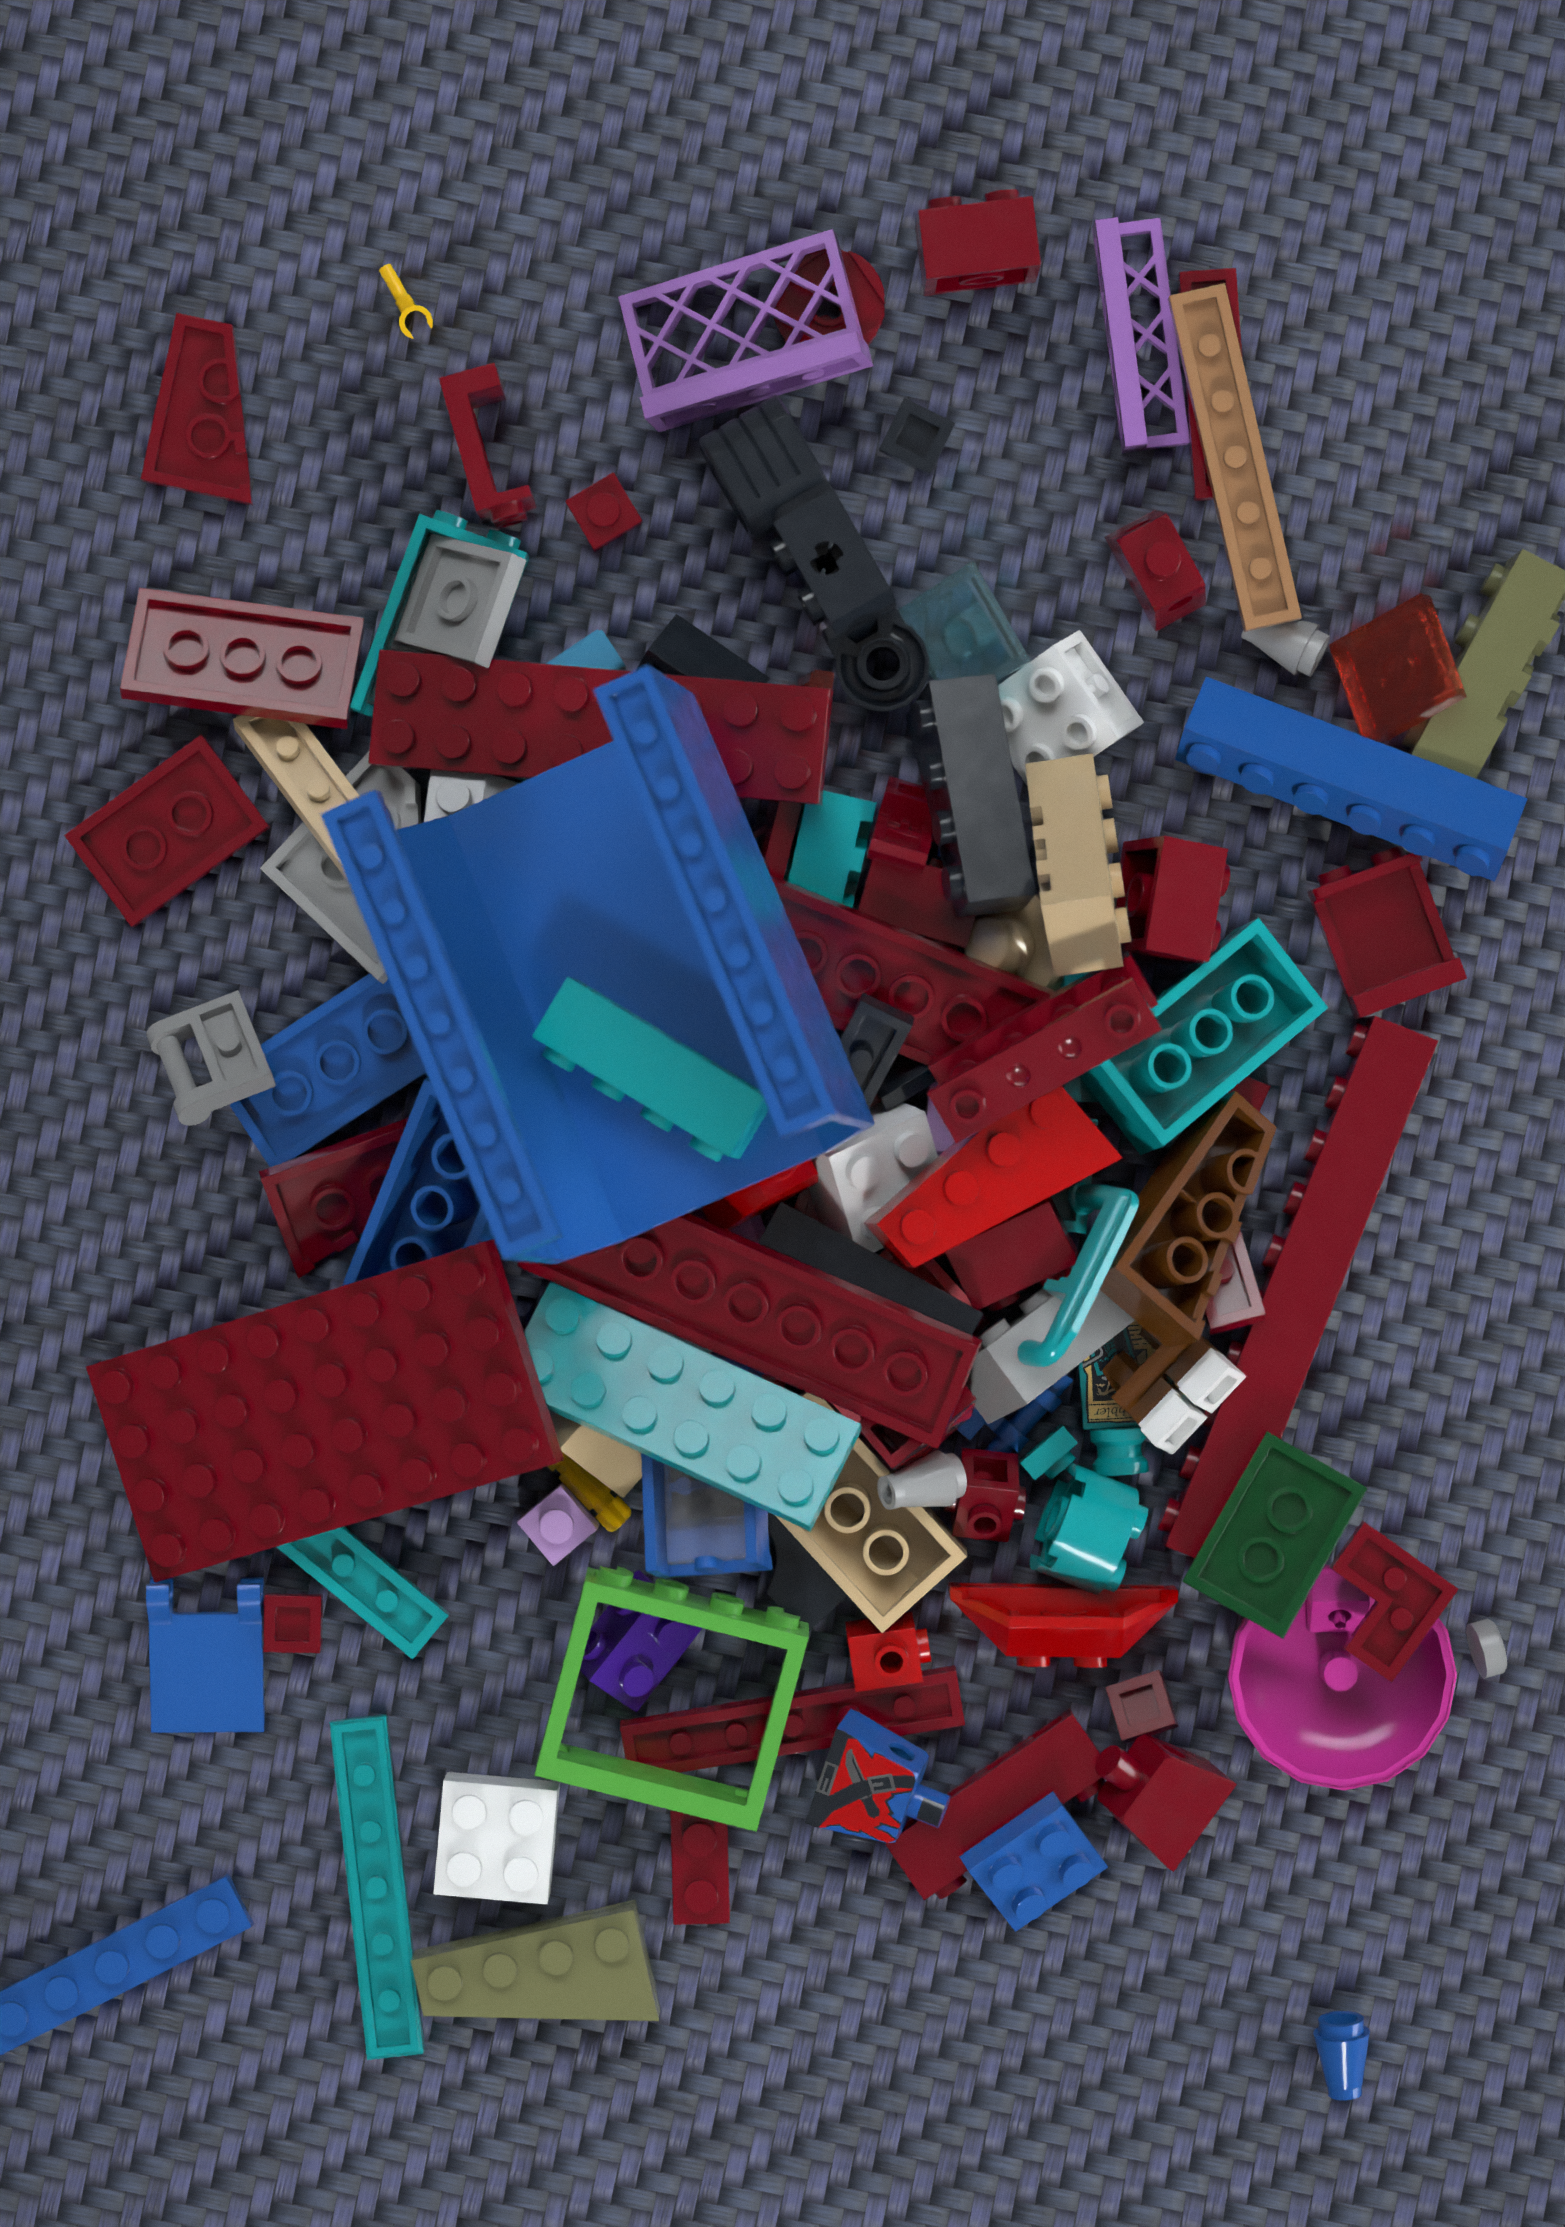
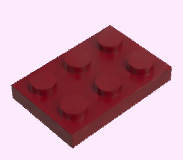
[64,734,270,927]

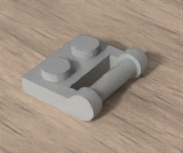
[146,990,276,1125]

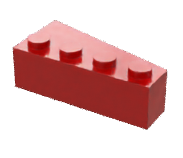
[864,1086,1123,1268]

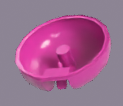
[1227,1565,1457,1790]

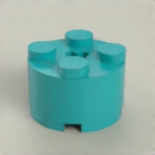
[1030,1463,1148,1595]

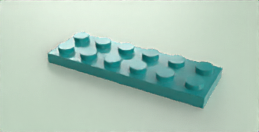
[524,1281,862,1532]

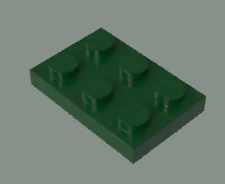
[1182,1432,1368,1639]

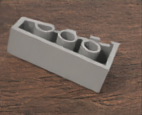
[965,1265,1135,1424]

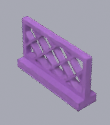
[618,229,873,432]

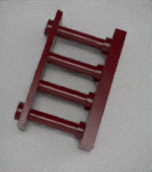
[927,951,1162,1143]

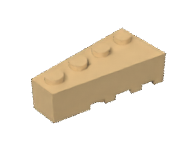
[1025,753,1131,977]

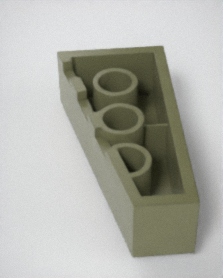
[1401,549,1565,779]
[411,1899,661,2021]

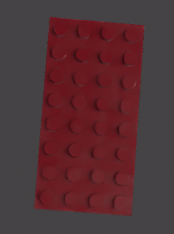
[86,1238,564,1583]

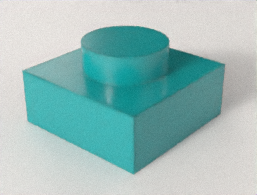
[1018,1424,1078,1480]

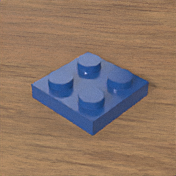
[959,1792,1108,1932]

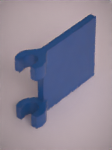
[146,1577,265,1733]

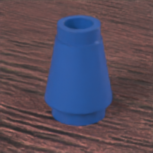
[1313,2011,1370,2100]

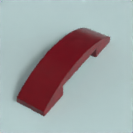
[866,776,933,874]

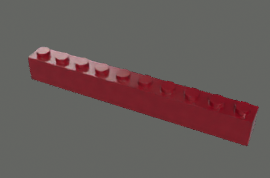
[1157,1016,1438,1558]

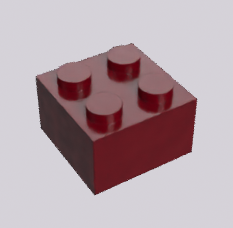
[915,189,1041,296]
[1114,836,1230,966]

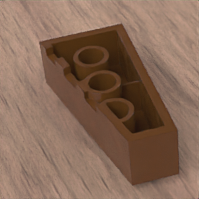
[1100,1091,1277,1348]

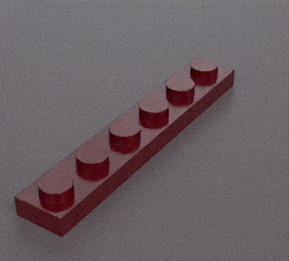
[620,1665,965,1773]

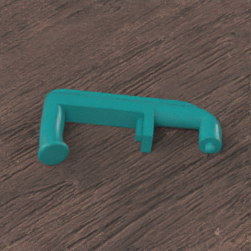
[1017,1182,1139,1368]

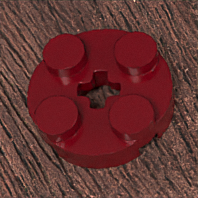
[773,248,885,346]

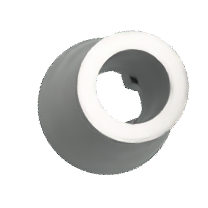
[1241,620,1330,677]
[877,1450,967,1510]

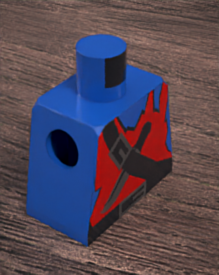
[805,1709,951,1843]

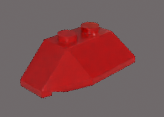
[948,1582,1178,1668]

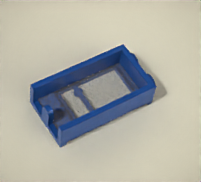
[641,1352,772,1579]

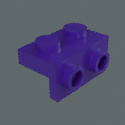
[580,1570,702,1713]

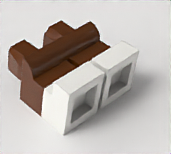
[1102,1327,1247,1455]

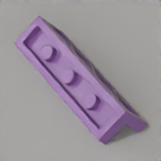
[1092,217,1190,453]

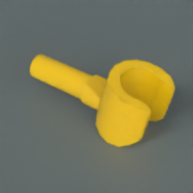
[379,264,433,339]

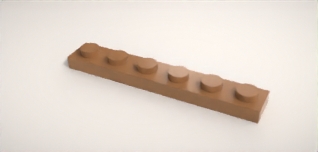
[1168,283,1302,632]

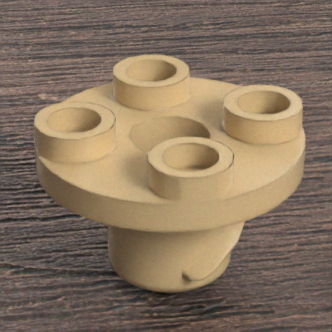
[964,894,1063,991]

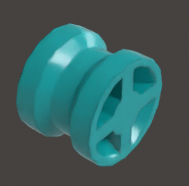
[1090,1426,1149,1476]

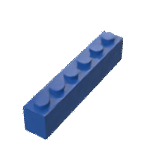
[1174,677,1528,882]

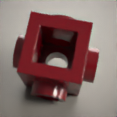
[942,1448,1026,1542]

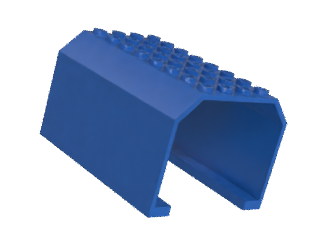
[321,665,875,1264]

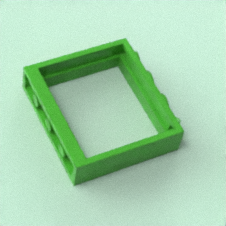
[534,1566,809,1832]

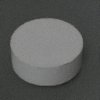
[1466,1618,1507,1679]

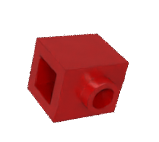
[845,1612,932,1692]

